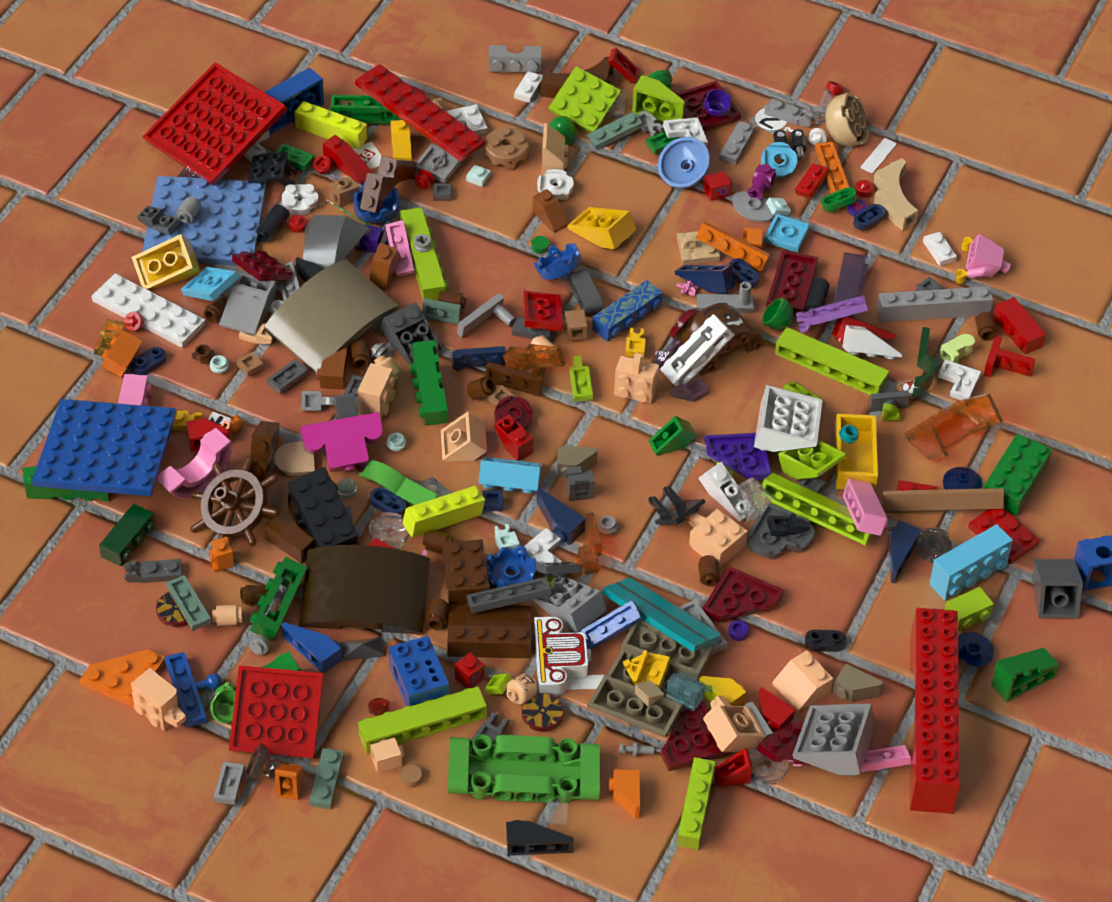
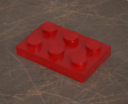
[523,291,563,331]
[968,509,1040,564]

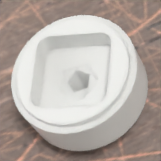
[809,128,827,146]

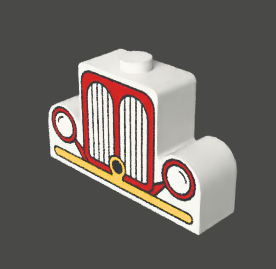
[534,617,591,697]

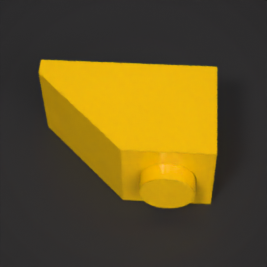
[391,120,412,160]
[698,676,746,706]

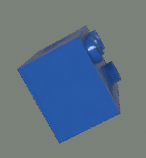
[1074,535,1112,591]
[389,636,449,706]

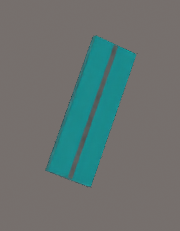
[602,577,721,652]

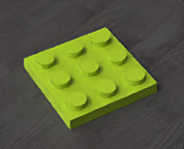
[548,66,621,133]

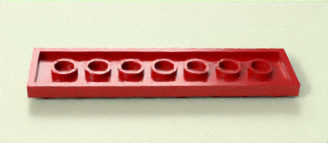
[355,64,485,162]

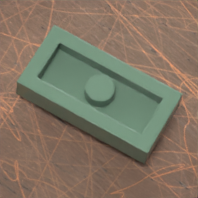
[422,298,461,324]

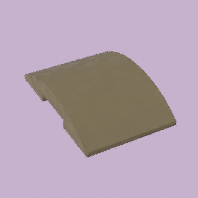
[264,259,399,375]
[587,620,714,737]

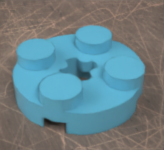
[761,142,797,179]

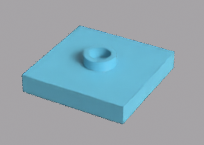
[763,214,811,253]

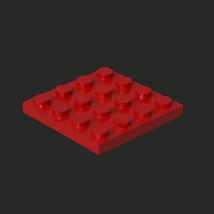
[229,665,324,759]

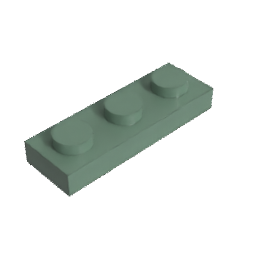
[587,112,643,150]
[166,575,211,631]
[309,748,344,809]

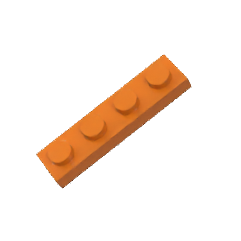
[815,142,849,193]
[696,221,770,272]

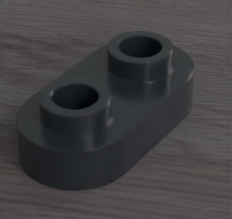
[804,630,846,652]

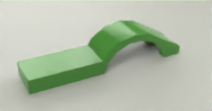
[359,459,439,506]

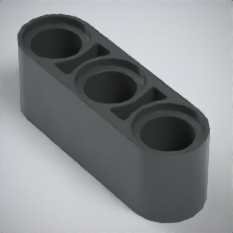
[568,269,603,315]

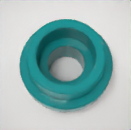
[839,425,858,444]

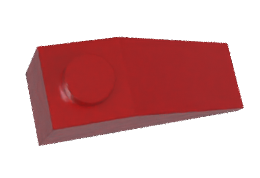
[322,135,373,185]
[832,316,896,343]

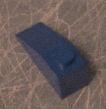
[674,265,735,294]
[537,488,586,545]
[888,520,921,583]

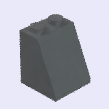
[1032,559,1083,618]

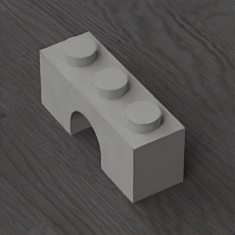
[489,45,541,72]

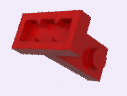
[983,336,1036,377]

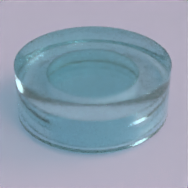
[337,478,357,498]

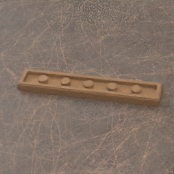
[883,488,1004,511]

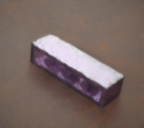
[833,252,869,318]

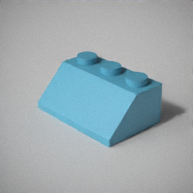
[478,457,543,493]

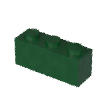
[99,503,156,566]

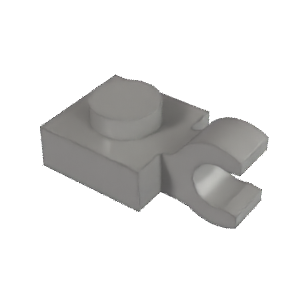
[302,391,335,411]

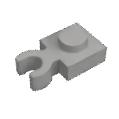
[637,110,663,137]

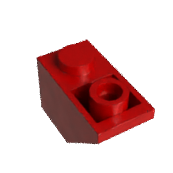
[494,414,534,461]

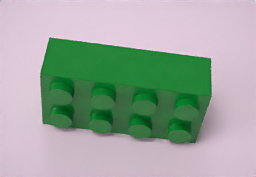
[983,433,1053,516]

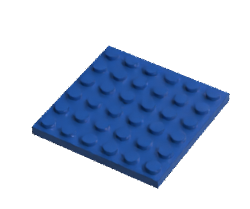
[32,399,177,496]

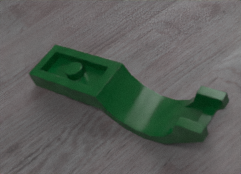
[912,327,935,398]

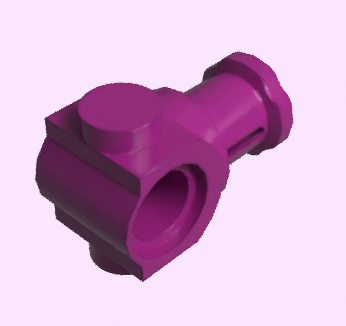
[747,164,776,200]

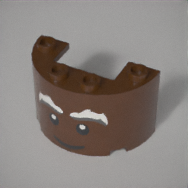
[675,303,763,376]

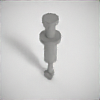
[619,742,662,756]

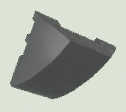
[303,215,371,268]

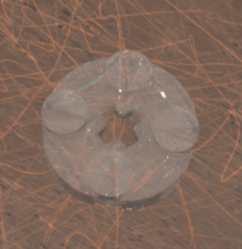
[369,512,409,549]
[749,746,789,785]

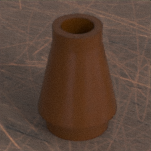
[204,298,228,322]
[240,585,268,605]

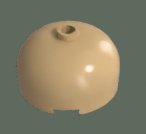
[825,92,869,147]

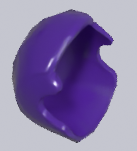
[704,89,731,117]

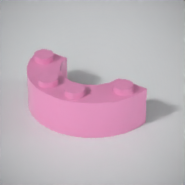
[156,428,232,499]

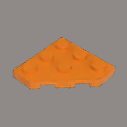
[79,649,165,707]

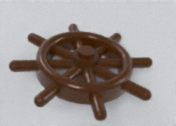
[189,455,280,546]

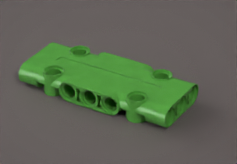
[448,734,600,803]

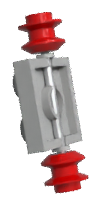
[414,144,462,190]

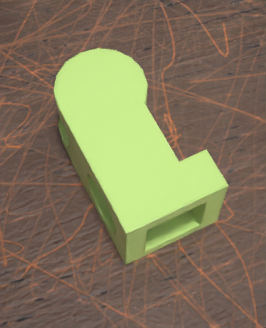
[939,334,975,364]

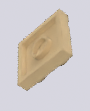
[677,231,720,265]

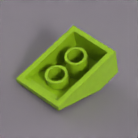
[632,75,685,124]
[778,440,847,479]

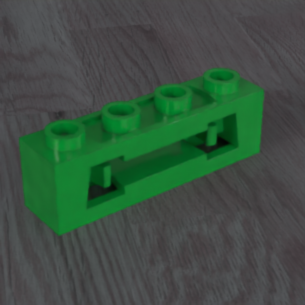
[331,95,402,124]
[249,556,307,641]

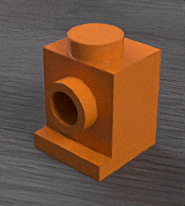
[742,228,762,249]
[209,537,234,572]

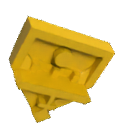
[623,650,671,690]

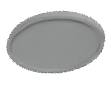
[732,191,775,223]

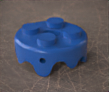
[353,182,399,223]
[533,243,582,280]
[486,545,537,589]

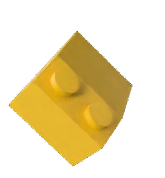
[567,207,636,250]
[132,234,201,290]

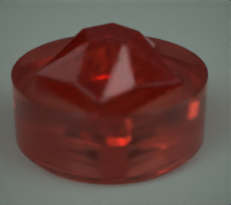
[368,698,390,716]

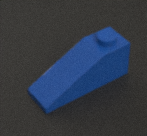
[281,622,342,673]

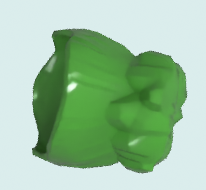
[210,682,236,724]

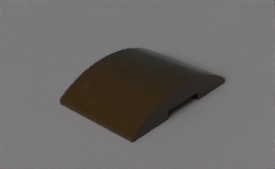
[299,545,430,635]

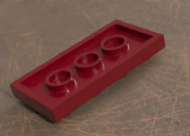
[766,250,819,313]

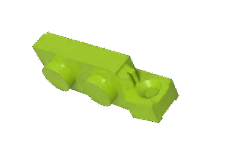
[569,355,593,402]

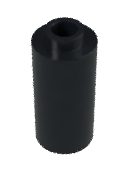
[255,204,290,242]
[804,278,830,312]

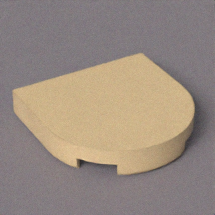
[274,442,315,477]

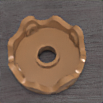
[484,127,529,170]

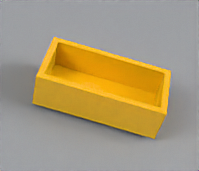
[834,414,878,491]

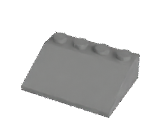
[793,704,876,776]

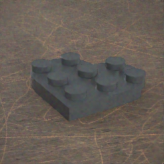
[748,502,815,559]

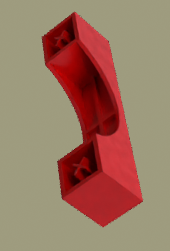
[910,608,960,814]

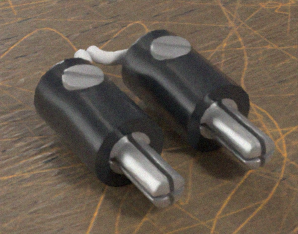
[773,127,806,159]

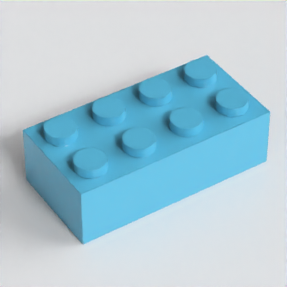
[929,524,1013,600]

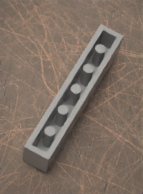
[876,286,993,322]

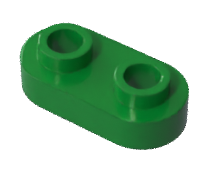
[821,187,857,212]

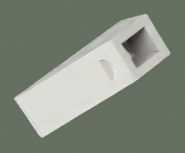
[842,325,902,359]
[698,462,755,521]

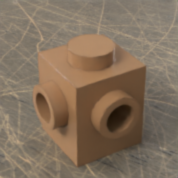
[329,176,359,207]
[562,310,587,341]

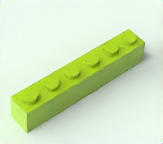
[400,207,448,300]
[775,327,889,395]
[758,473,875,545]
[358,687,487,754]

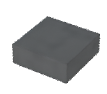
[433,183,452,201]

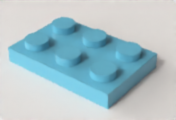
[180,267,239,301]

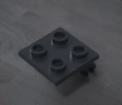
[248,151,297,187]
[648,486,706,525]

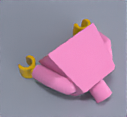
[956,234,1011,284]

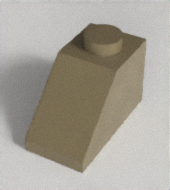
[557,446,598,478]
[833,664,883,702]

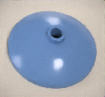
[658,137,710,189]

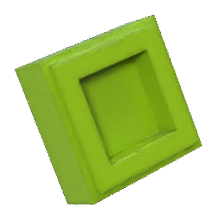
[484,673,513,695]

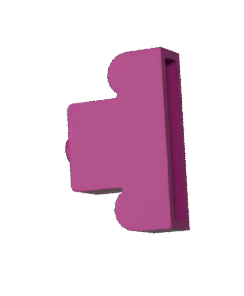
[300,412,382,472]

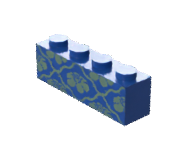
[592,280,663,342]

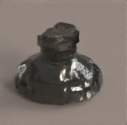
[915,528,952,563]
[245,743,282,782]

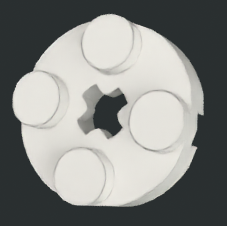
[537,169,574,200]
[282,184,318,215]

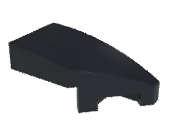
[766,513,810,536]

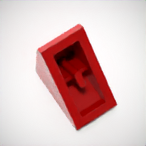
[715,748,752,787]

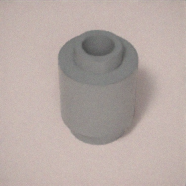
[176,196,201,223]

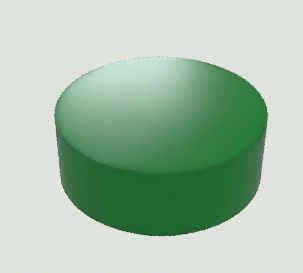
[531,236,550,254]

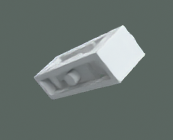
[660,314,735,389]

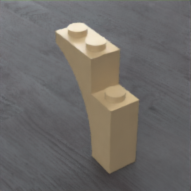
[873,158,918,231]

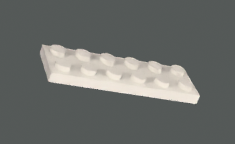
[91,274,206,348]

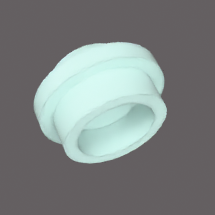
[210,355,229,373]
[386,433,406,451]

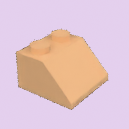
[542,123,568,174]
[441,412,487,462]
[772,651,833,712]

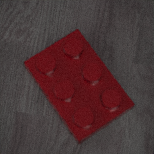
[231,250,293,281]

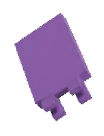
[796,295,868,333]

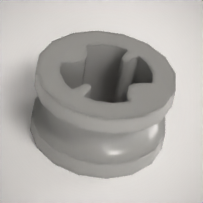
[414,234,431,252]

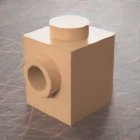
[370,738,405,773]

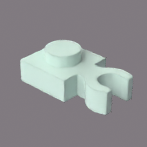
[495,524,520,551]

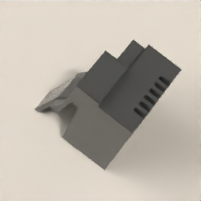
[565,466,595,501]

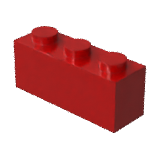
[993,297,1046,355]

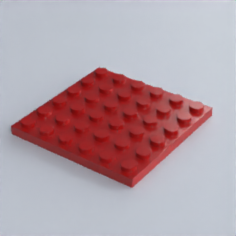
[142,62,288,186]

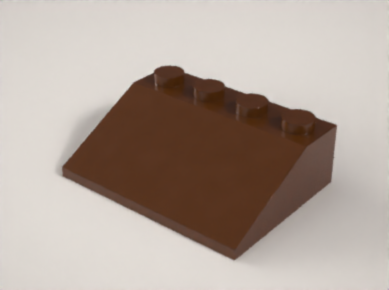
[447,604,531,658]

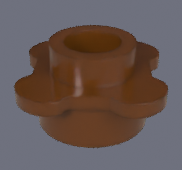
[192,344,215,364]

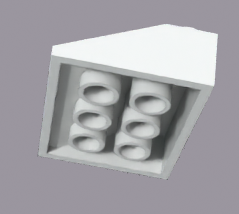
[754,385,822,452]

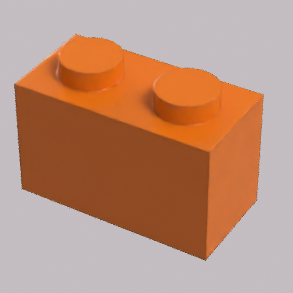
[101,330,142,377]

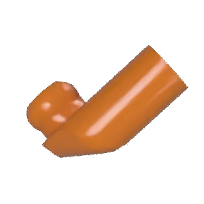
[221,415,243,434]

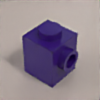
[356,224,382,253]

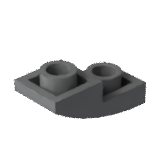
[137,205,180,235]

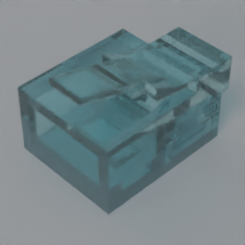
[666,671,713,711]

